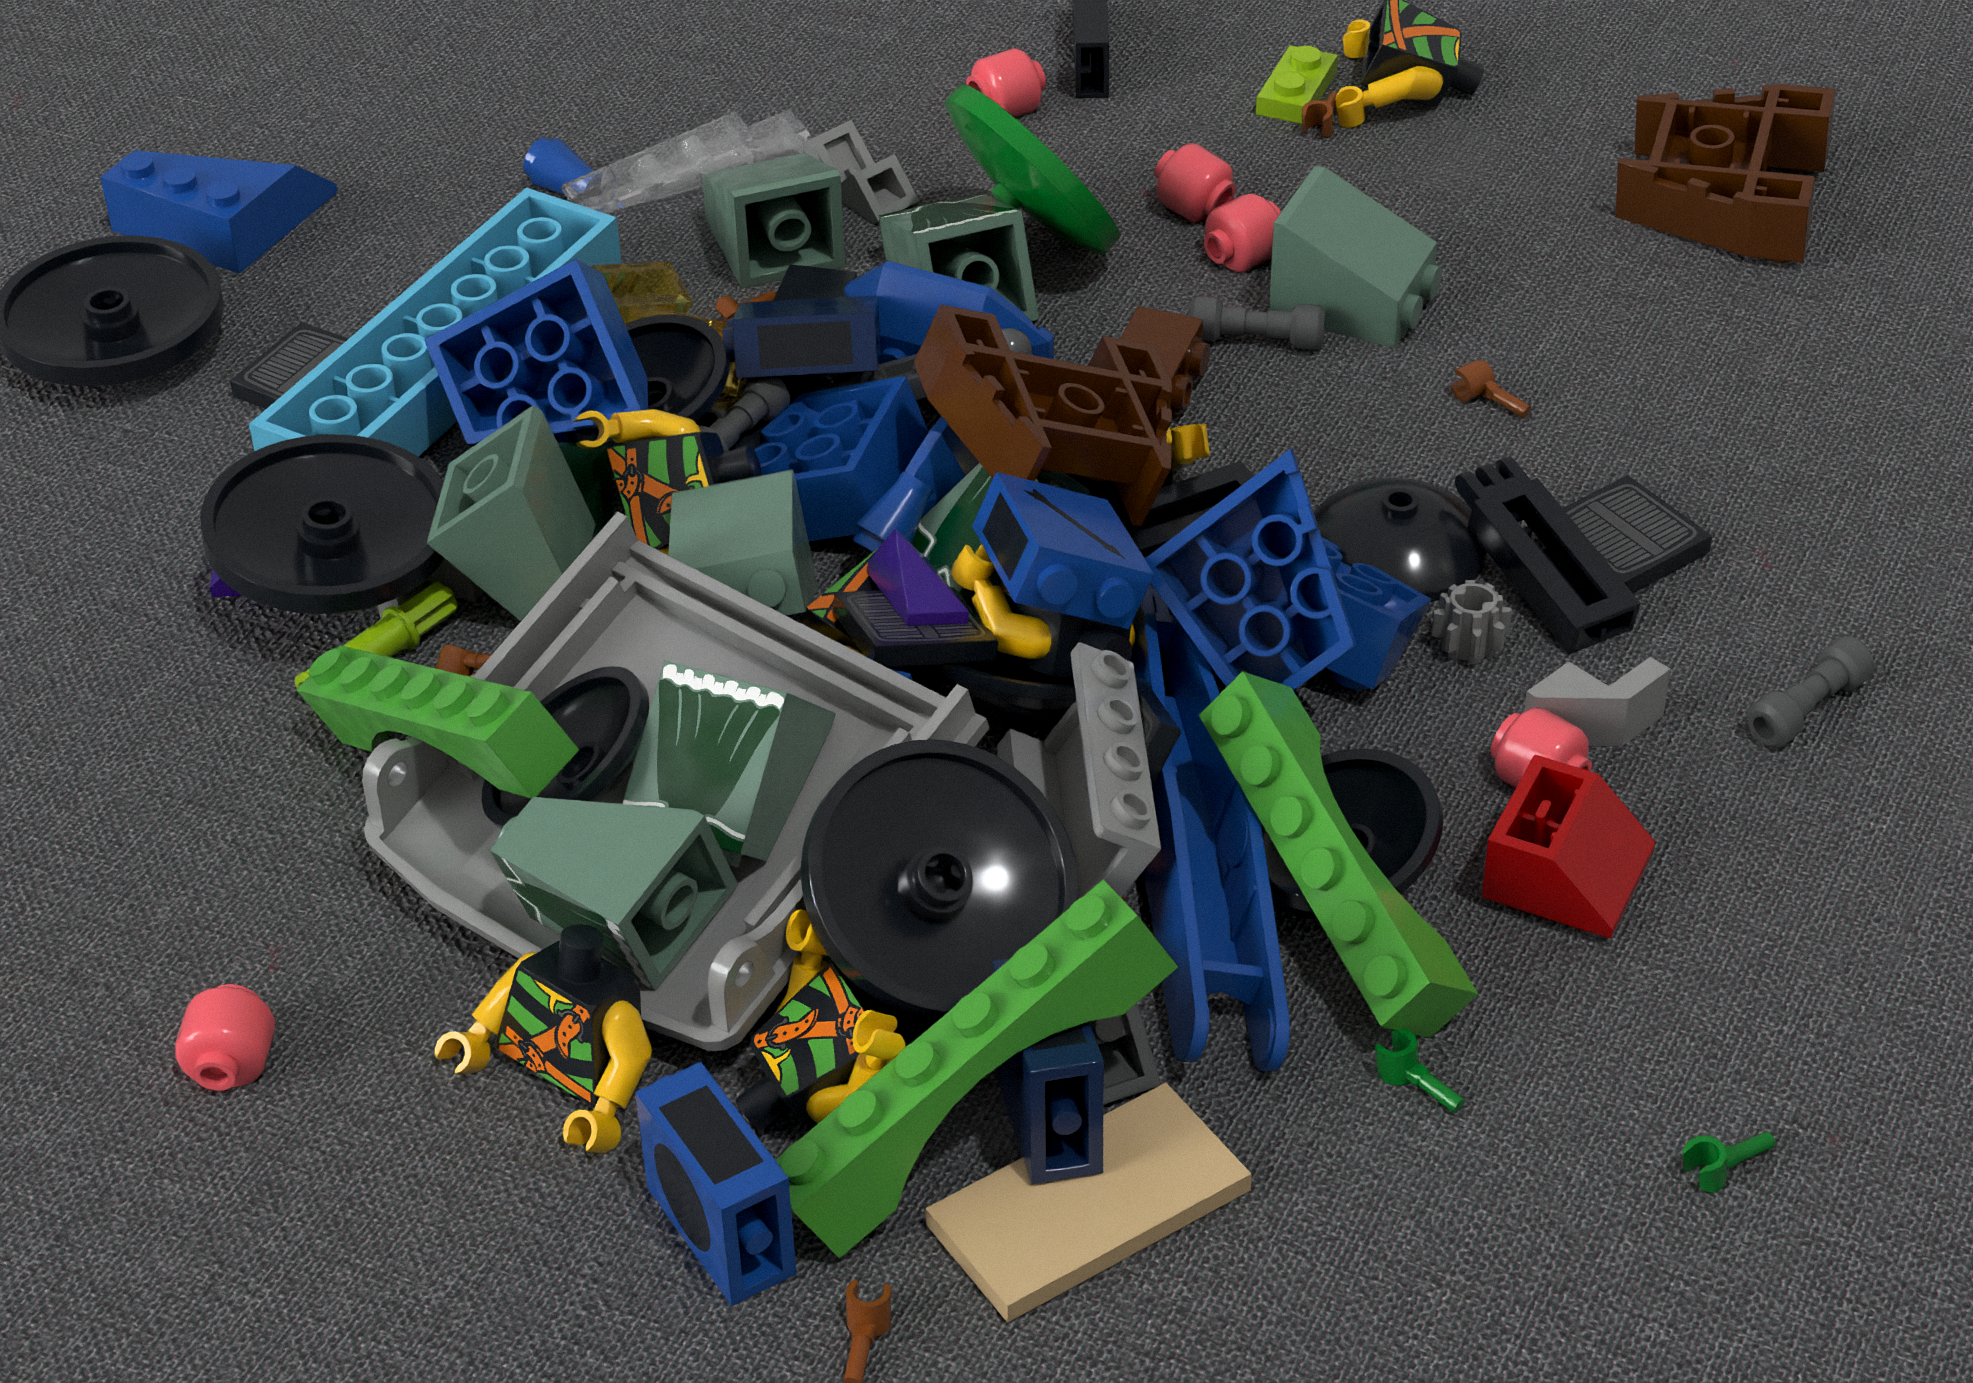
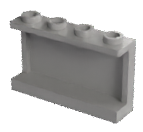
[997,642,1161,899]

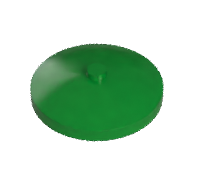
[944,84,1121,255]

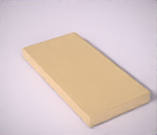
[925,1083,1252,1323]

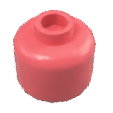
[966,48,1046,118]
[1154,143,1236,223]
[1204,193,1281,273]
[1491,708,1592,789]
[175,984,275,1091]

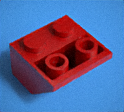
[1482,754,1656,939]

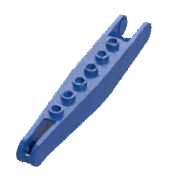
[1130,585,1290,1072]

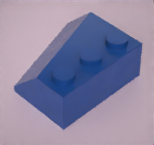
[100,150,337,274]
[424,258,648,446]
[754,376,929,541]
[1145,448,1357,692]
[1322,538,1431,690]

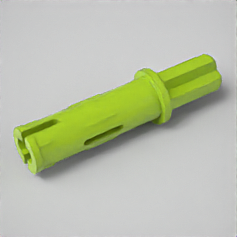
[294,582,458,689]

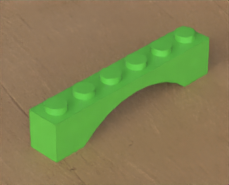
[296,645,579,799]
[1199,671,1478,1038]
[775,879,1178,1259]

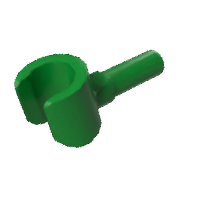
[1375,1028,1465,1114]
[1682,1131,1775,1193]

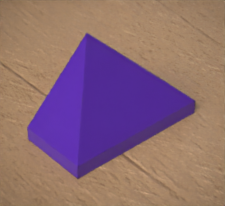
[867,529,969,626]

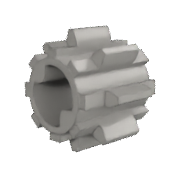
[1432,580,1512,664]

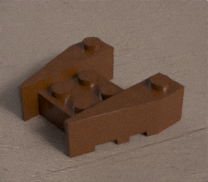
[1615,84,1836,263]
[914,304,1172,526]

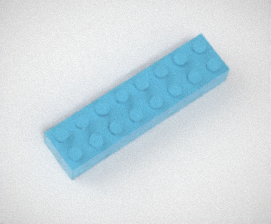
[249,188,623,457]

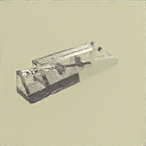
[561,108,812,214]

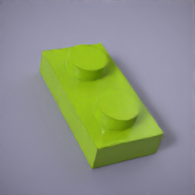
[1256,45,1338,124]

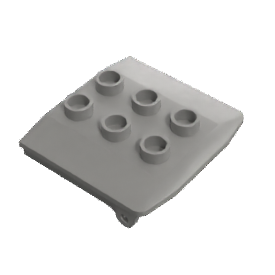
[362,511,989,1051]

